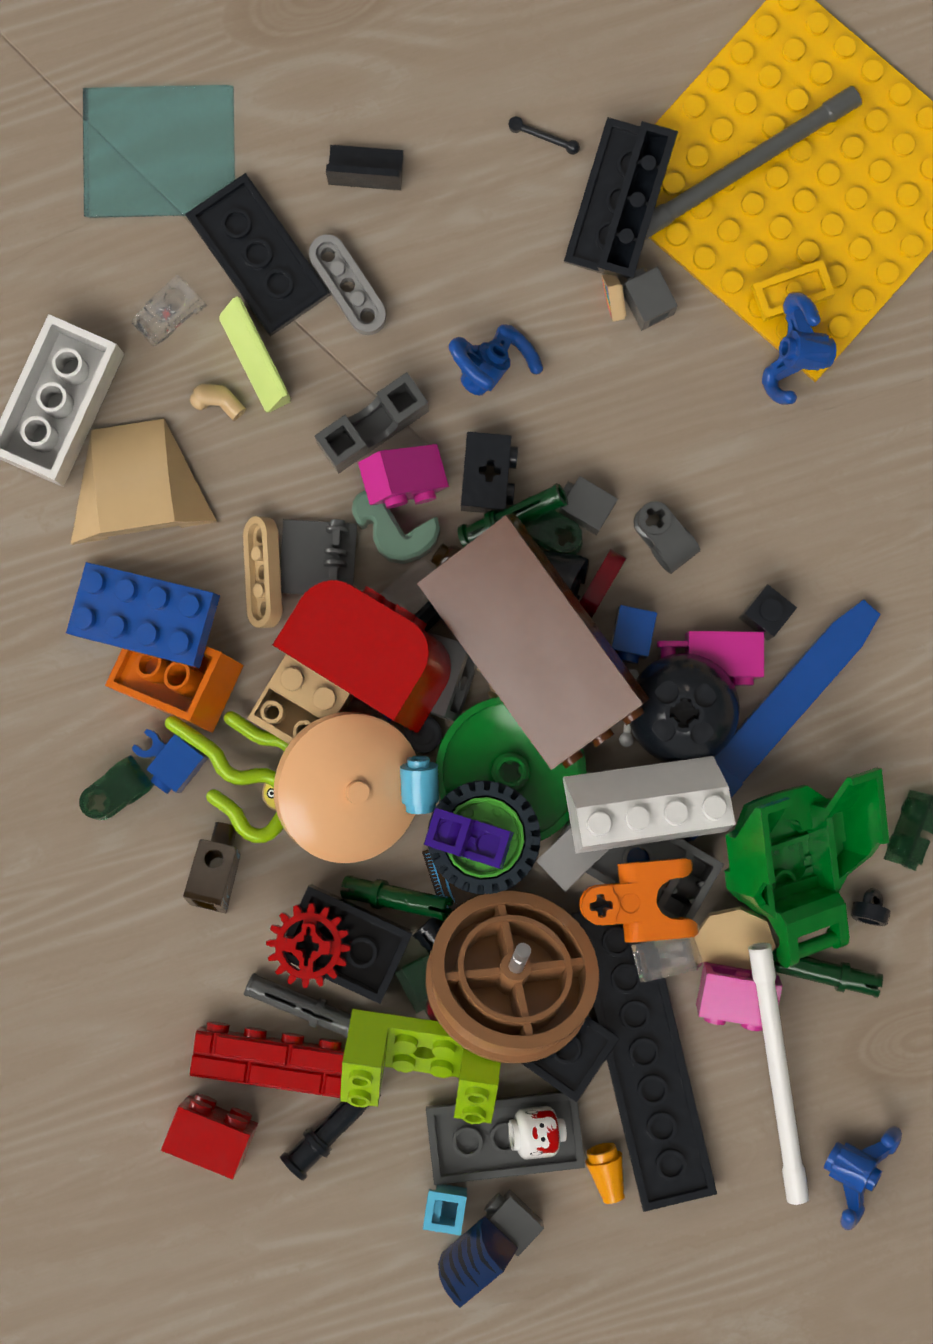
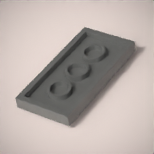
[426,1091,585,1185]

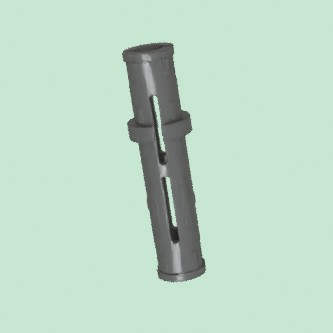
[244,973,351,1038]

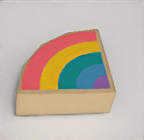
[602,274,626,322]

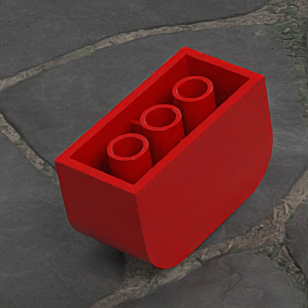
[272,580,451,733]

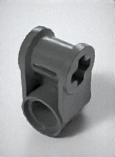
[634,501,701,574]

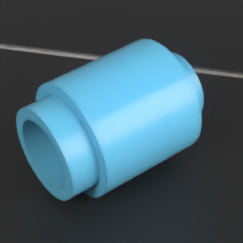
[400,756,439,814]

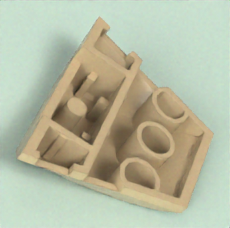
[71,419,217,545]

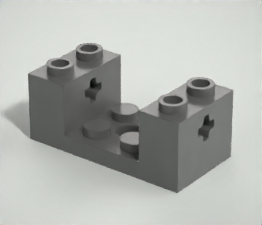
[556,819,724,920]

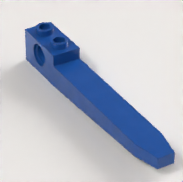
[683,600,880,842]

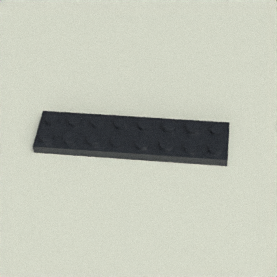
[571,904,717,1212]

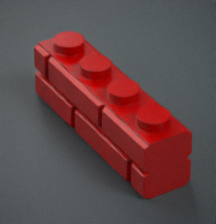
[190,1022,345,1098]

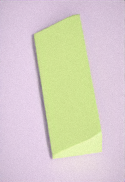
[219,296,291,413]

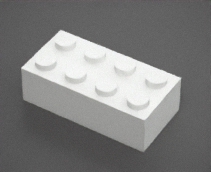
[0,314,124,487]

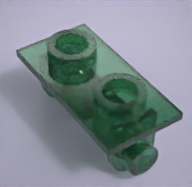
[884,790,933,871]

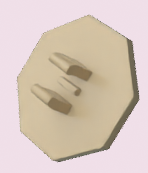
[694,906,776,970]

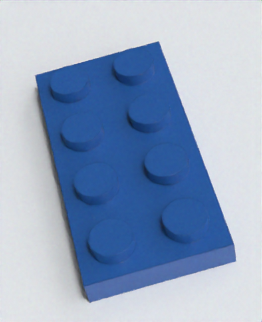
[66,562,220,668]

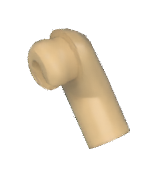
[190,384,246,421]

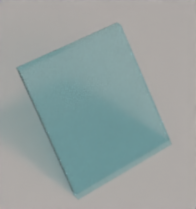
[83,85,235,218]

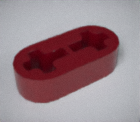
[580,549,627,619]

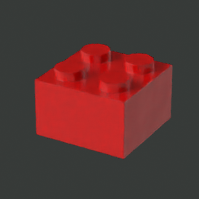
[160,1093,258,1180]

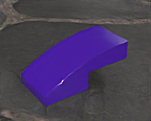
[424,808,514,869]

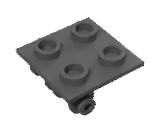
[280,519,357,595]

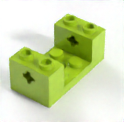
[340,1009,501,1124]

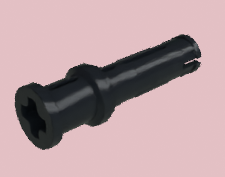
[280,1094,381,1181]

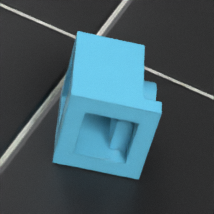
[423,1184,467,1236]

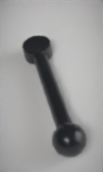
[508,116,580,155]

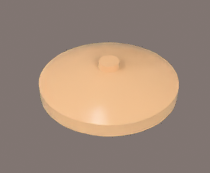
[274,712,416,863]

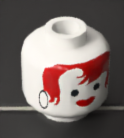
[508,1106,567,1160]

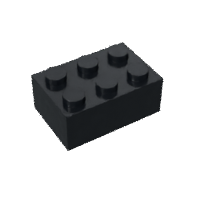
[284,884,414,1004]

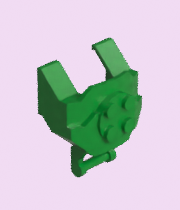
[724,767,890,968]

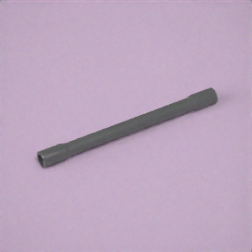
[645,86,862,240]

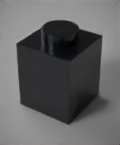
[738,584,797,641]

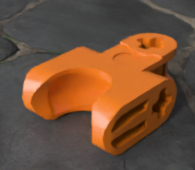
[579,858,699,942]

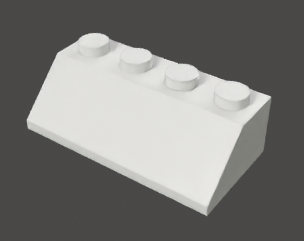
[563,756,736,854]

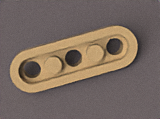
[243,516,283,628]

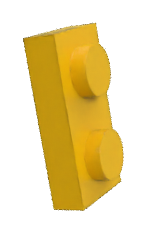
[751,259,836,322]

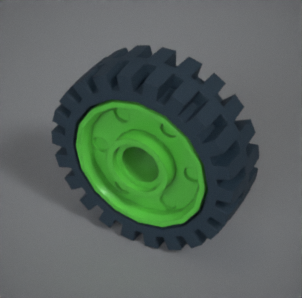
[428,780,541,894]

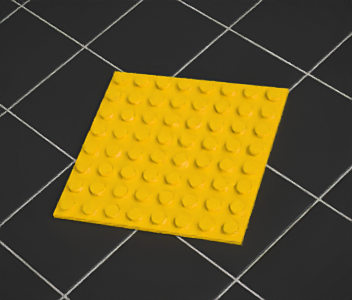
[649,0,933,382]

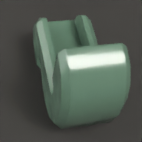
[352,490,440,564]

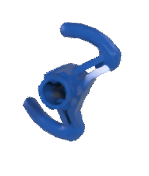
[762,292,836,405]
[449,324,543,396]
[824,1126,902,1230]

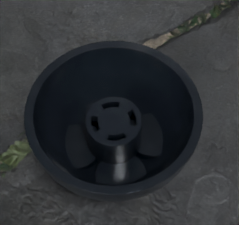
[629,653,740,762]

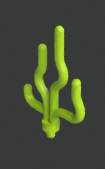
[165,711,289,843]

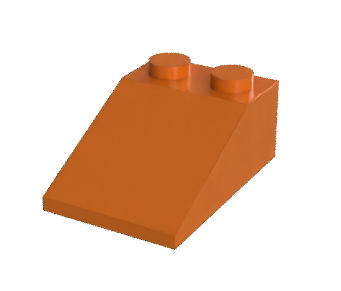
[105,646,244,733]

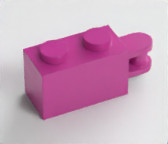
[657,631,764,686]

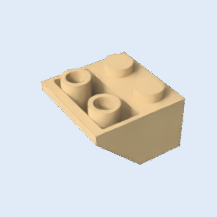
[247,654,354,744]

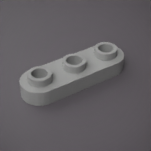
[309,235,386,335]

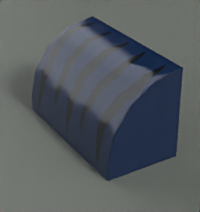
[438,1216,518,1308]

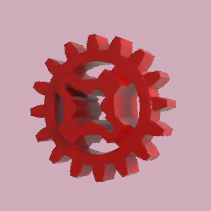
[266,903,351,988]

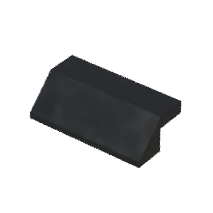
[564,117,678,278]

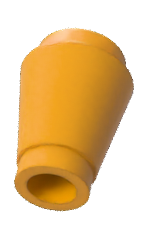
[585,1143,625,1204]

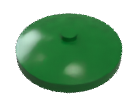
[436,697,587,841]

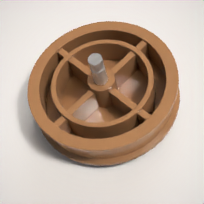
[425,891,599,1063]

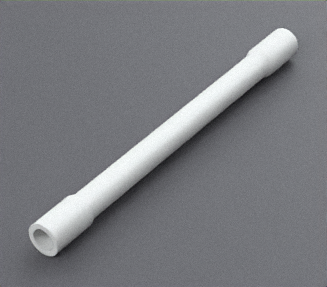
[748,943,809,1205]

